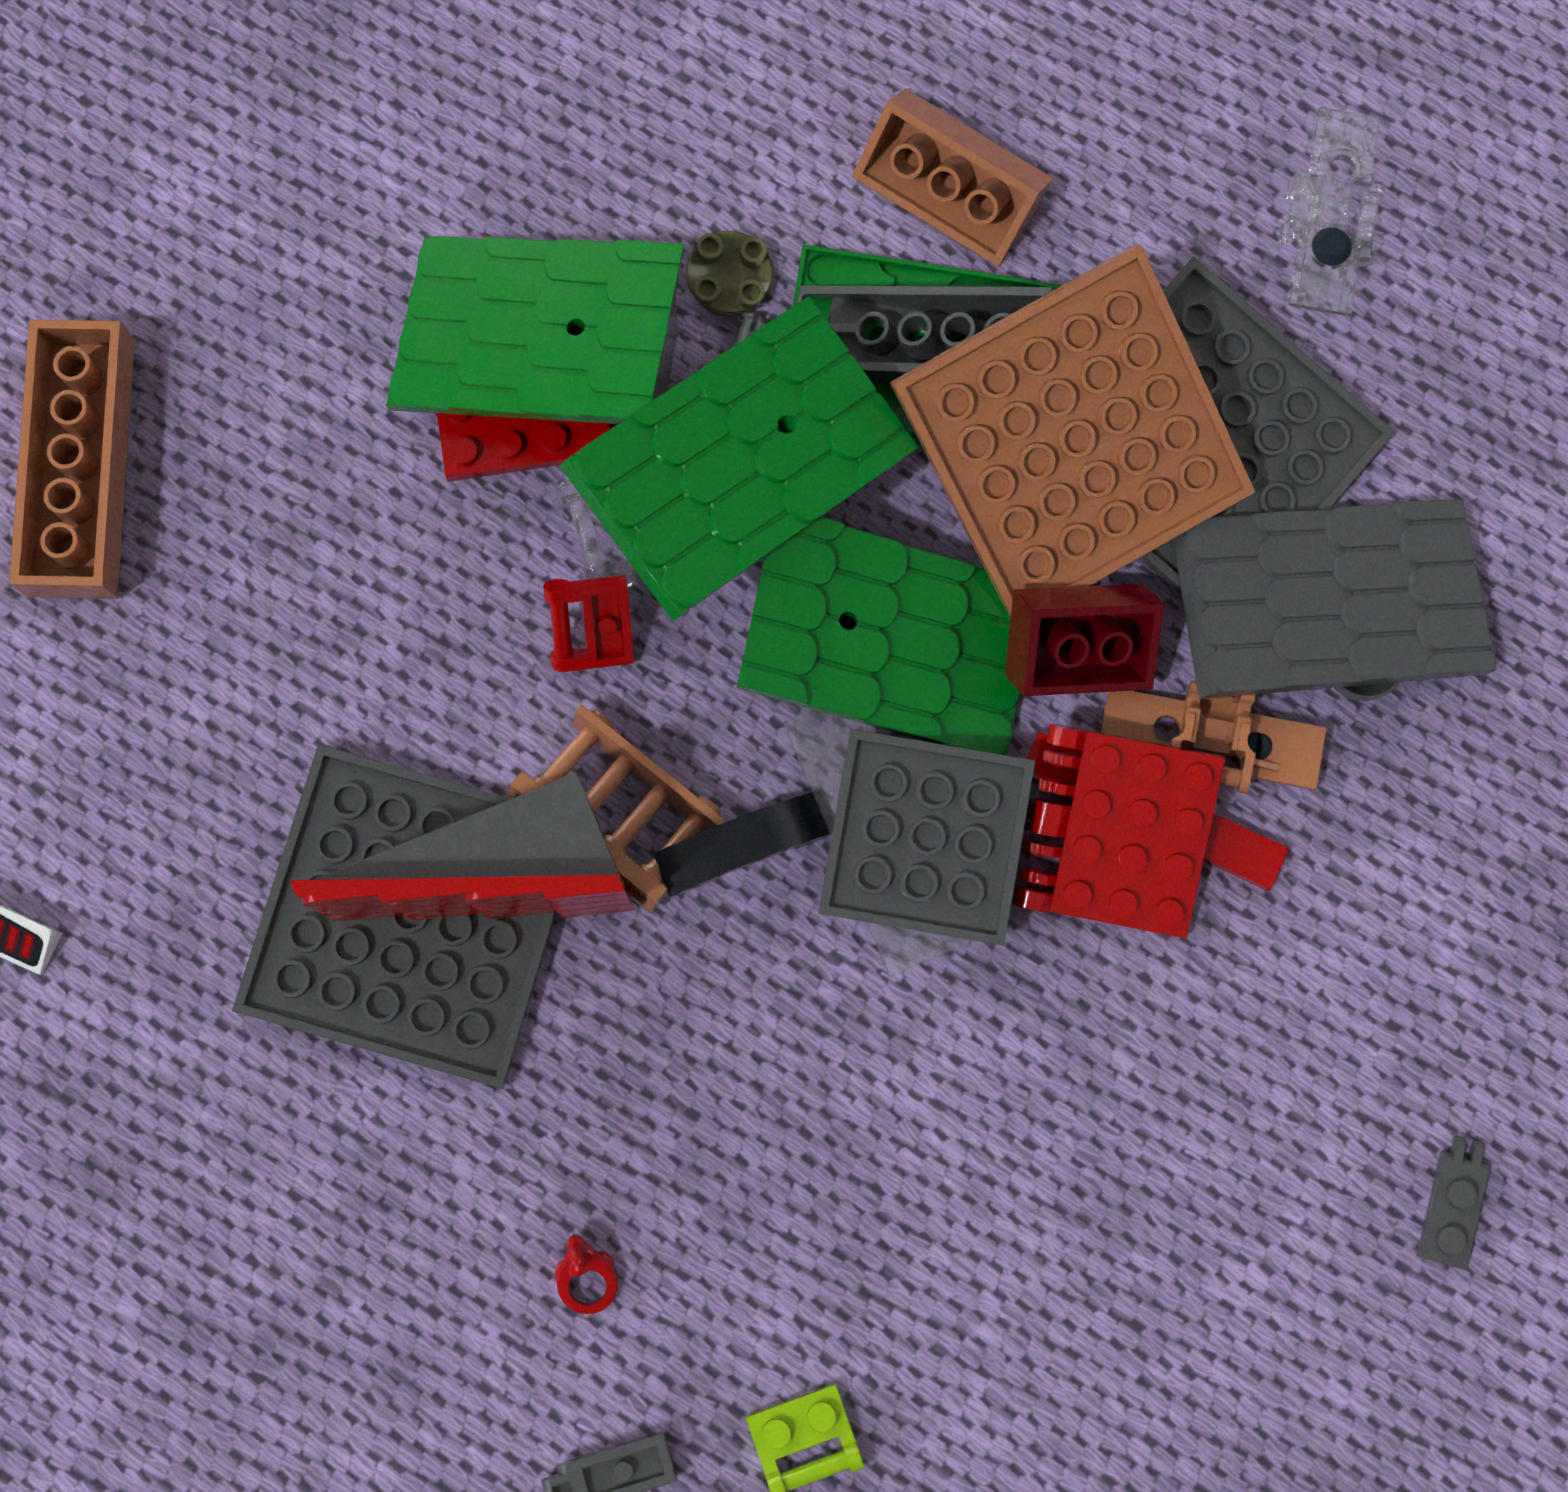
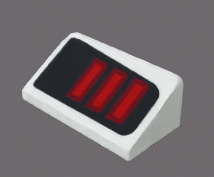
[0,905,63,975]

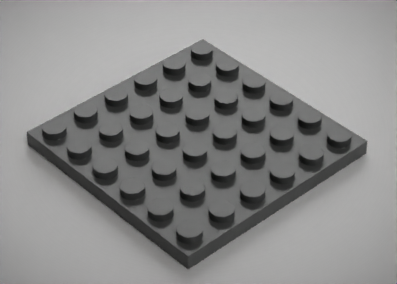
[1139,256,1395,596]
[232,744,557,1089]

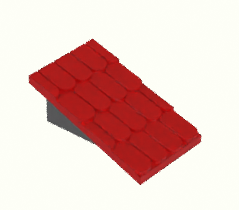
[290,772,635,921]

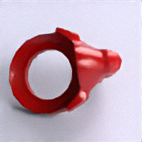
[554,1234,618,1314]

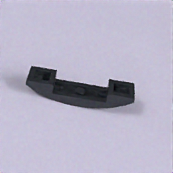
[652,790,834,898]

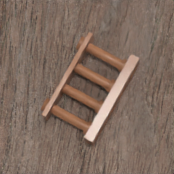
[508,705,725,914]

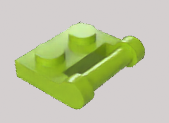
[746,1383,865,1492]

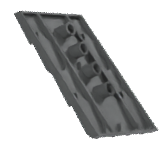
[1173,499,1497,699]

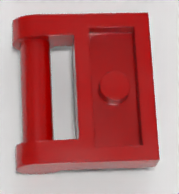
[543,575,634,672]

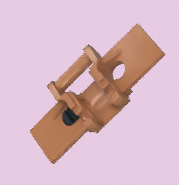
[1101,680,1327,794]

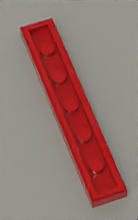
[1025,731,1289,891]

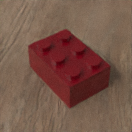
[1005,584,1164,697]

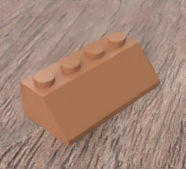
[851,88,1054,267]

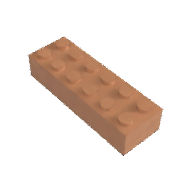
[9,319,135,599]

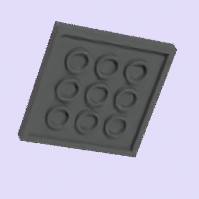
[818,729,1035,946]

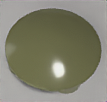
[686,231,774,316]

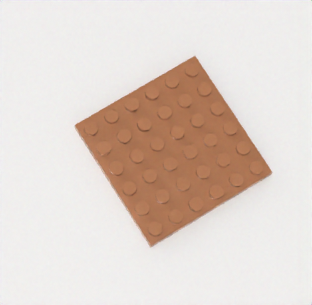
[890,244,1255,618]

